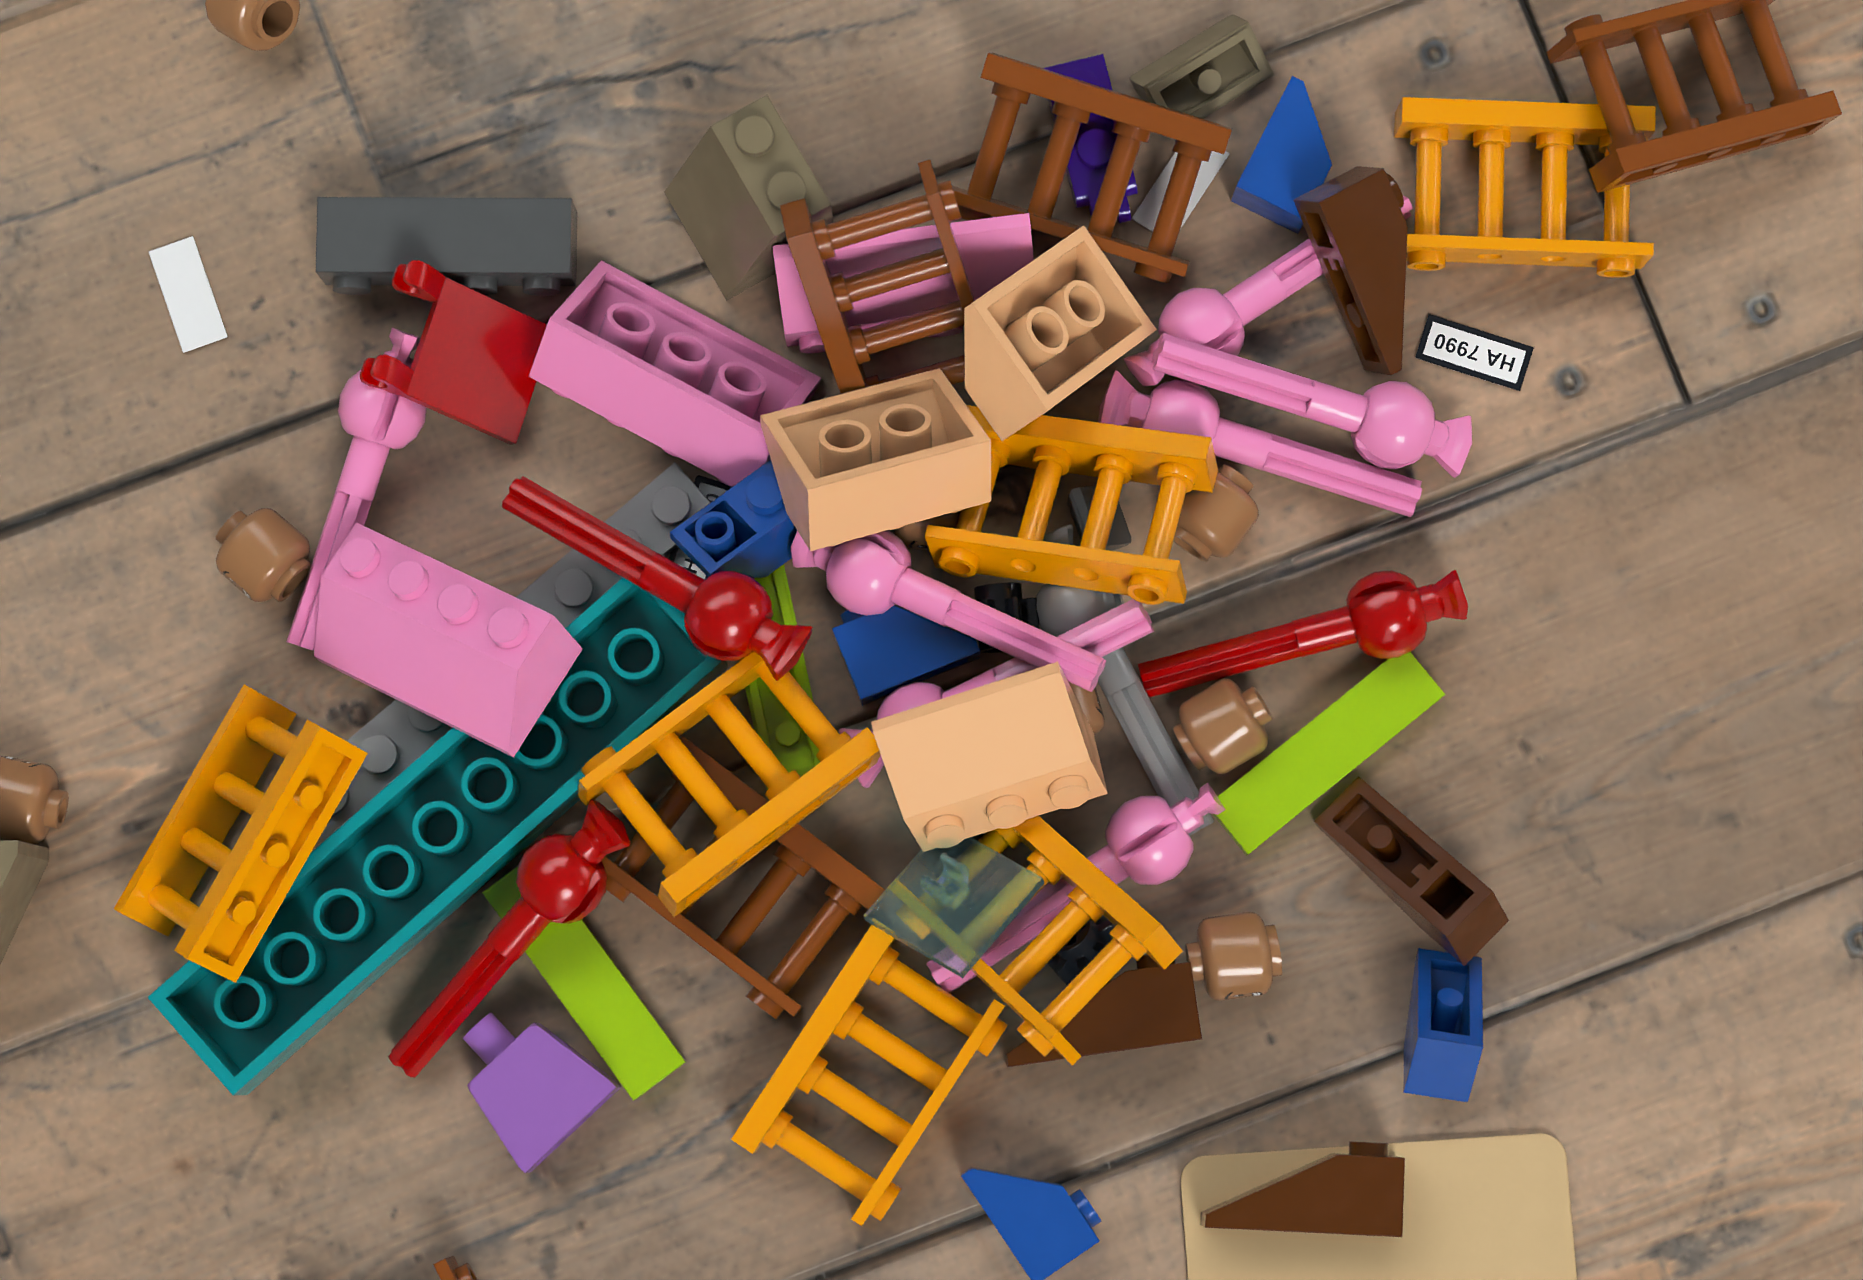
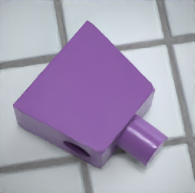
[463,1012,621,1173]

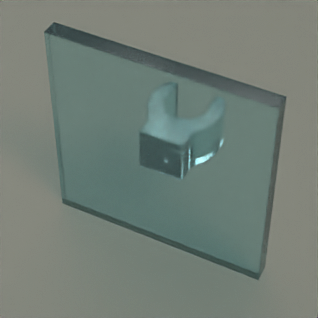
[863,837,1044,978]

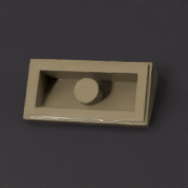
[1130,15,1274,140]

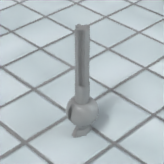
[1036,524,1214,836]

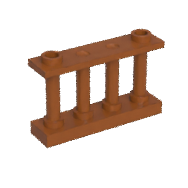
[1546,0,1842,193]
[952,52,1233,283]
[780,159,975,394]
[602,736,889,1020]

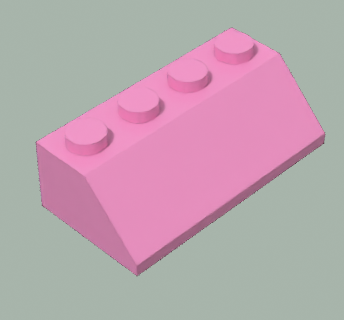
[772,213,1034,353]
[528,260,821,487]
[314,522,583,758]

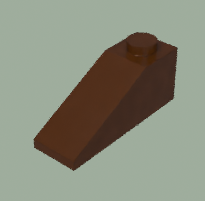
[1293,166,1408,375]
[1314,776,1509,966]
[1005,955,1202,1067]
[1200,1141,1405,1237]

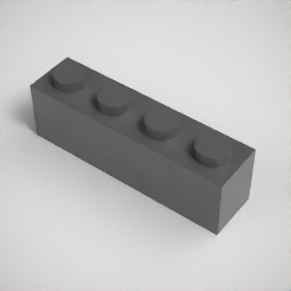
[316,197,577,296]

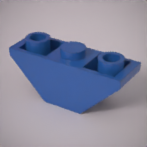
[670,460,797,578]

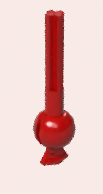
[502,476,813,681]
[1138,570,1468,698]
[388,799,631,1078]

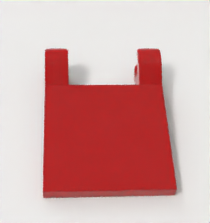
[360,260,547,445]

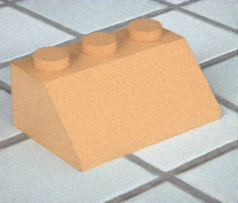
[964,225,1157,441]
[760,368,991,551]
[871,661,1108,852]

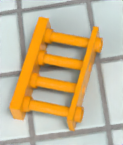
[1394,97,1656,278]
[925,405,1218,605]
[578,651,881,917]
[114,684,368,983]
[887,816,1183,1066]
[731,920,1008,1226]

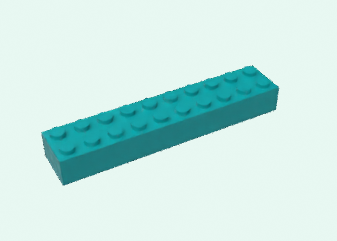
[148,578,729,1096]

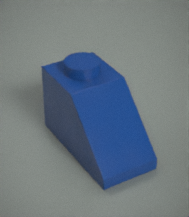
[1231,76,1332,234]
[832,605,980,706]
[1403,948,1483,1102]
[961,1167,1102,1280]

